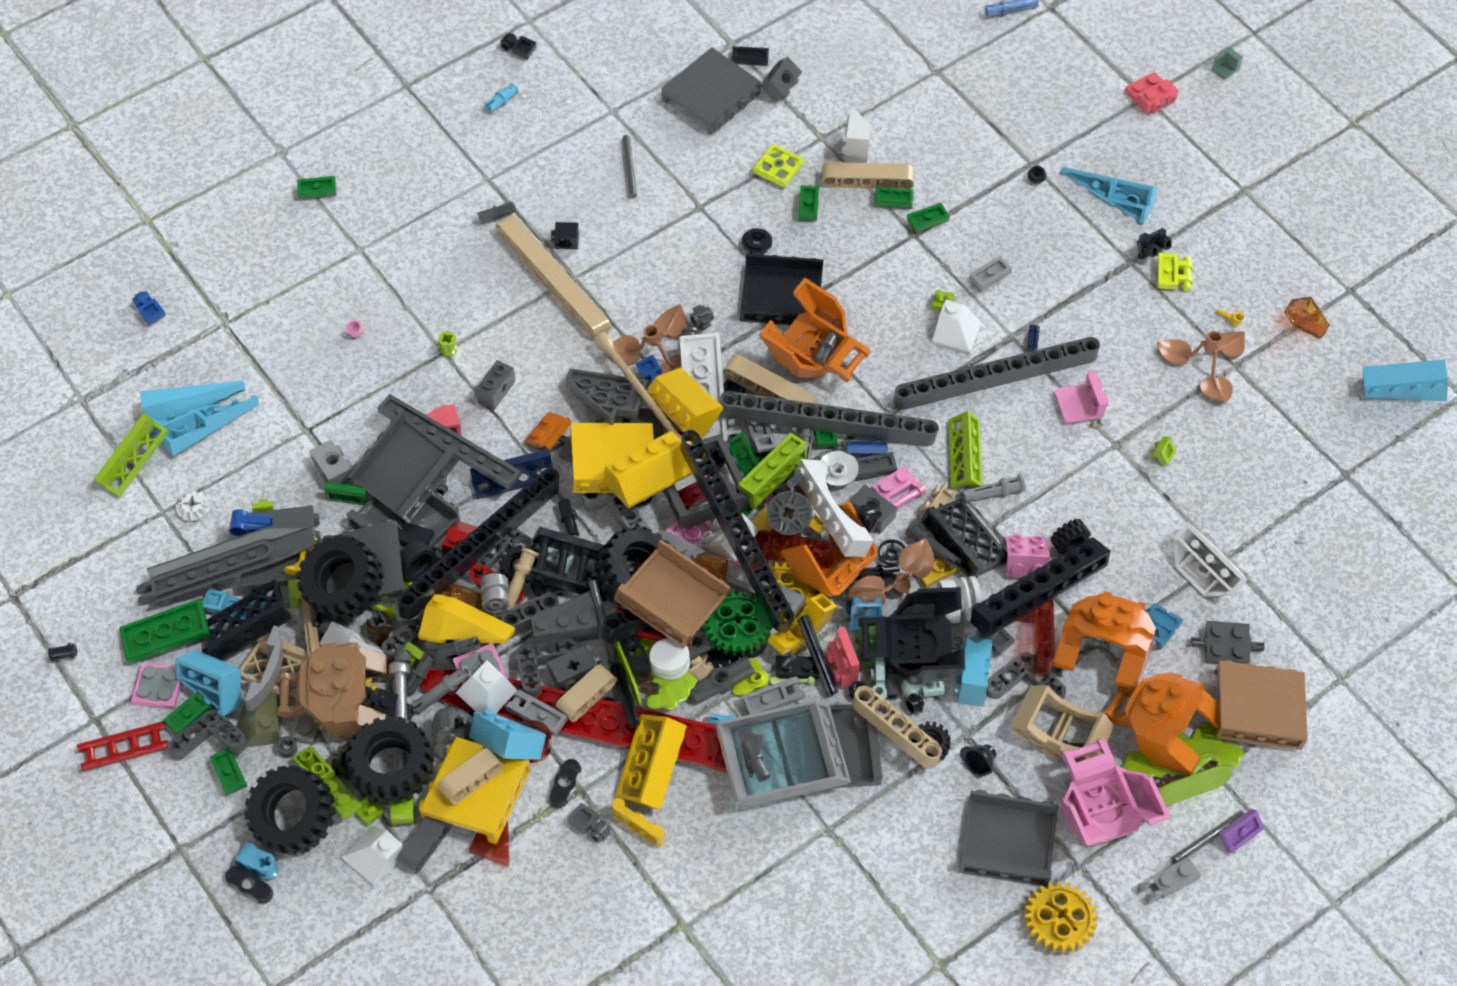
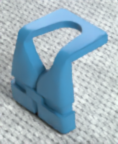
[849,597,883,631]
[1149,603,1183,648]

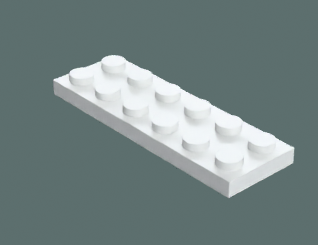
[680,333,727,443]

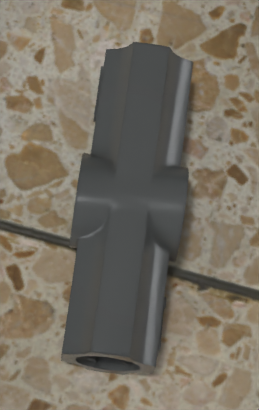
[691,656,756,704]

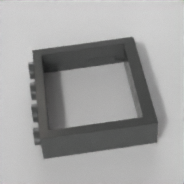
[663,434,750,530]

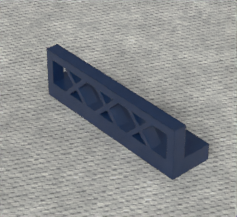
[469,449,554,500]

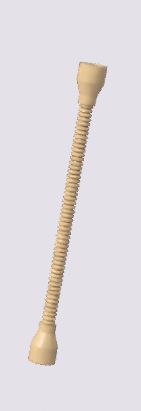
[594,332,692,445]

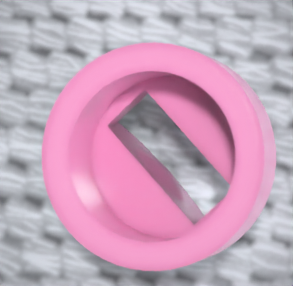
[346,320,364,338]

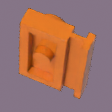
[525,412,572,451]

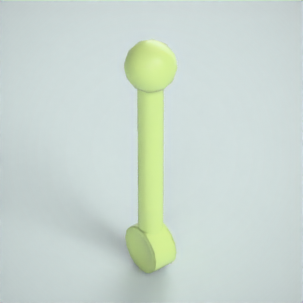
[770,677,815,685]

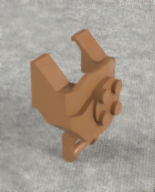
[277,643,387,738]

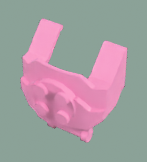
[1060,738,1170,847]

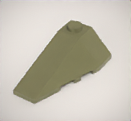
[237,665,282,747]

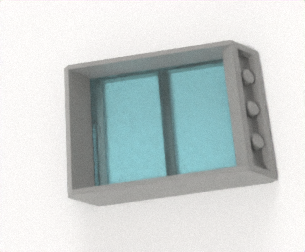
[715,700,851,806]

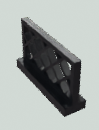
[920,498,1007,579]
[206,580,292,661]

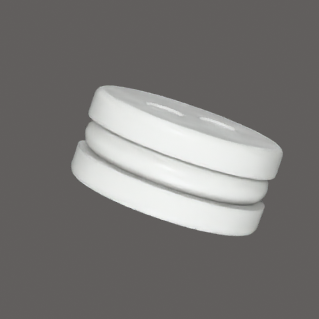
[649,638,690,680]

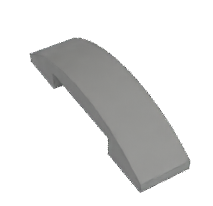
[745,421,777,453]
[244,626,283,711]

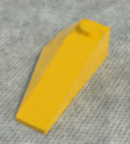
[418,594,515,643]

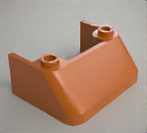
[781,501,877,597]

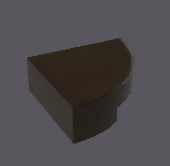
[368,626,390,647]

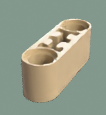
[556,664,617,722]
[438,749,503,805]

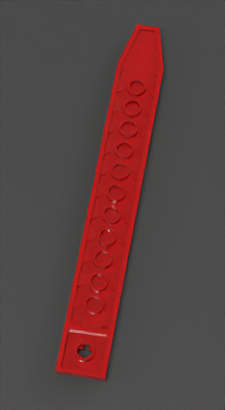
[421,670,764,779]

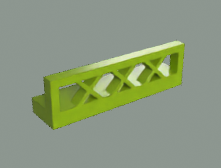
[948,411,983,490]
[94,413,169,497]
[738,433,807,509]

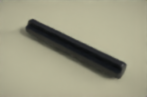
[797,615,838,696]
[611,663,640,728]

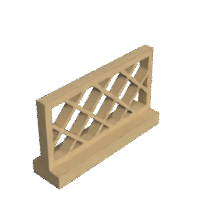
[240,634,308,701]

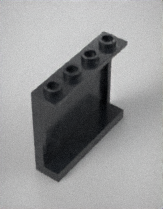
[740,254,824,325]

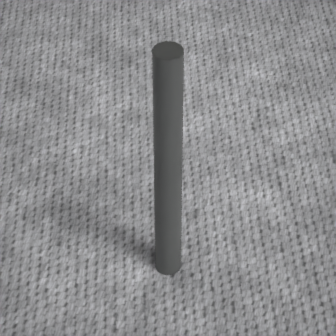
[622,135,637,198]
[588,580,618,664]
[1172,811,1244,864]

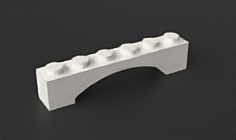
[793,459,874,557]

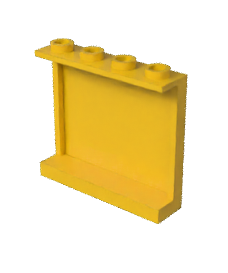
[570,423,654,494]
[419,737,531,844]

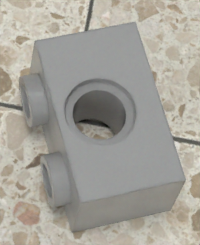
[309,440,353,485]

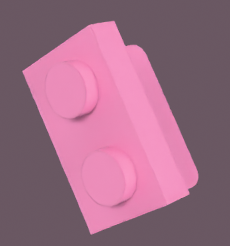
[1055,371,1109,424]
[1005,534,1050,578]

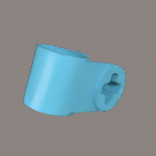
[233,842,279,881]

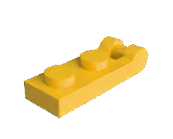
[612,798,665,848]

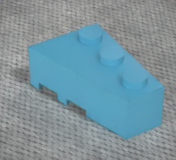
[955,636,992,706]
[175,650,242,717]
[469,710,546,759]

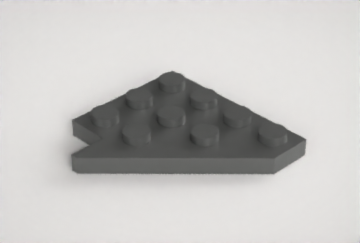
[565,368,648,425]

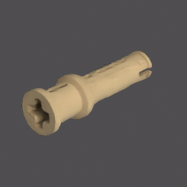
[507,547,539,610]

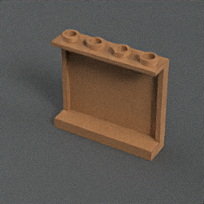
[614,540,730,648]
[1214,660,1308,750]

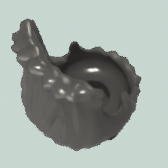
[431,706,473,760]

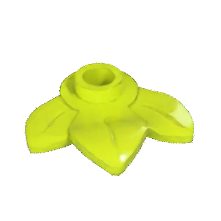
[732,658,769,696]

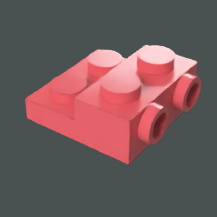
[1125,71,1179,115]
[825,628,860,689]

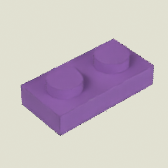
[1219,809,1265,853]

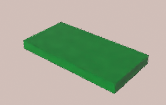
[119,598,211,665]

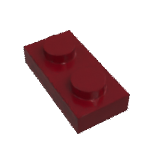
[677,476,720,510]

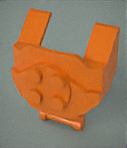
[759,278,871,382]
[1053,591,1156,690]
[1103,672,1219,775]

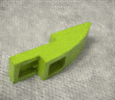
[292,745,362,820]

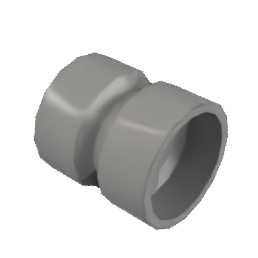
[481,573,510,614]

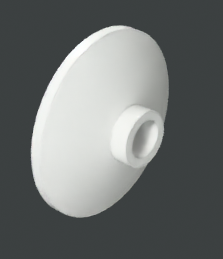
[821,451,858,487]

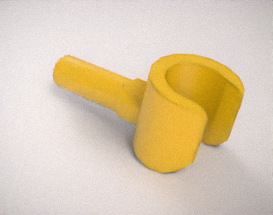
[1216,309,1244,327]

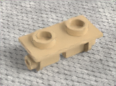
[918,482,954,519]
[688,654,714,681]

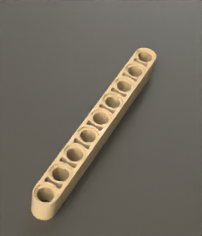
[495,214,612,339]

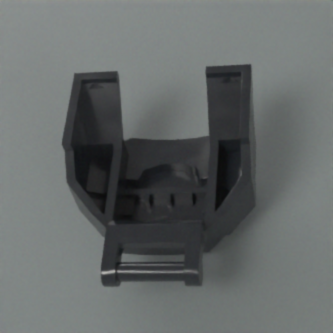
[858,587,965,684]

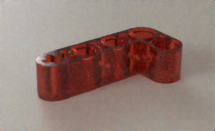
[748,531,834,569]
[1016,599,1055,674]

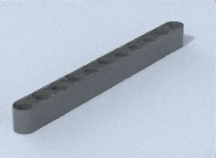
[893,337,1100,410]
[719,391,939,446]

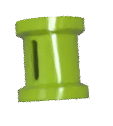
[438,331,457,357]

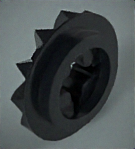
[742,228,772,255]

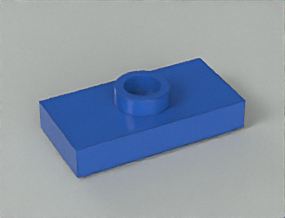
[846,441,888,456]

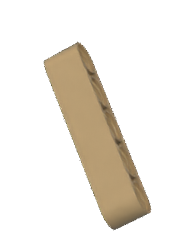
[821,162,914,189]
[723,354,818,404]
[852,686,942,769]

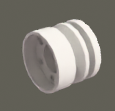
[937,576,983,624]

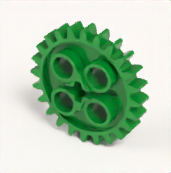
[703,591,772,656]

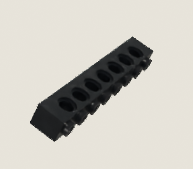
[970,537,1111,637]

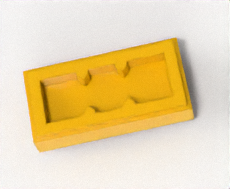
[919,558,961,588]

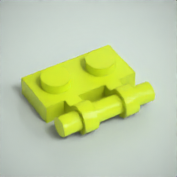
[1157,253,1193,292]

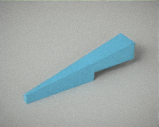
[1062,167,1158,224]
[140,381,245,437]
[153,395,259,456]

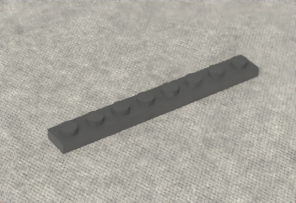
[377,394,521,490]

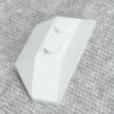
[1173,522,1247,597]

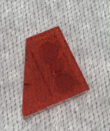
[469,821,510,868]

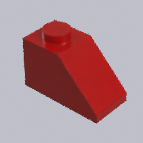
[442,521,477,555]

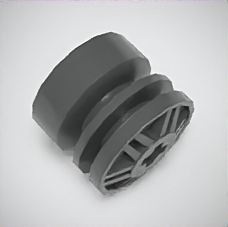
[767,491,813,535]

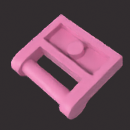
[871,466,926,511]

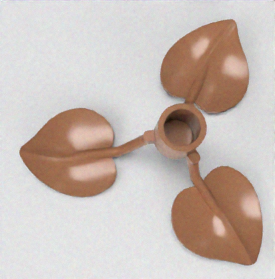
[605,304,688,375]
[1157,331,1245,402]
[848,539,934,610]

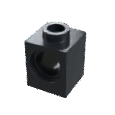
[551,222,579,250]

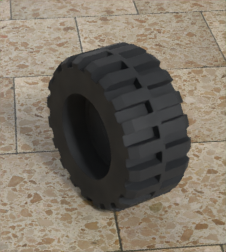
[595,526,671,608]
[297,535,384,621]
[346,716,434,805]
[244,765,336,855]

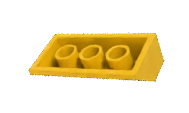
[646,367,724,439]
[603,431,693,509]
[614,714,686,810]

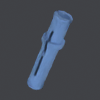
[984,0,1039,17]

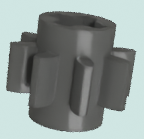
[690,304,714,330]
[366,612,392,633]

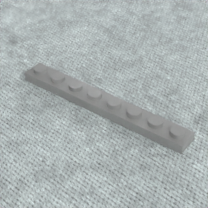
[658,529,805,616]

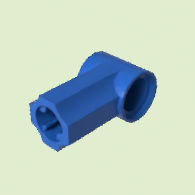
[229,509,273,537]

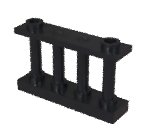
[525,526,608,602]

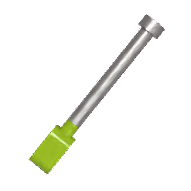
[388,661,415,825]

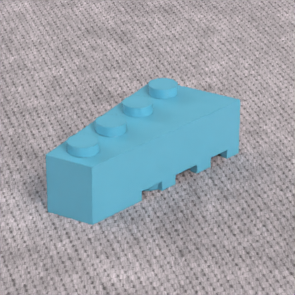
[1362,359,1448,401]

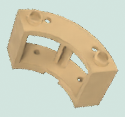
[1010,685,1114,763]

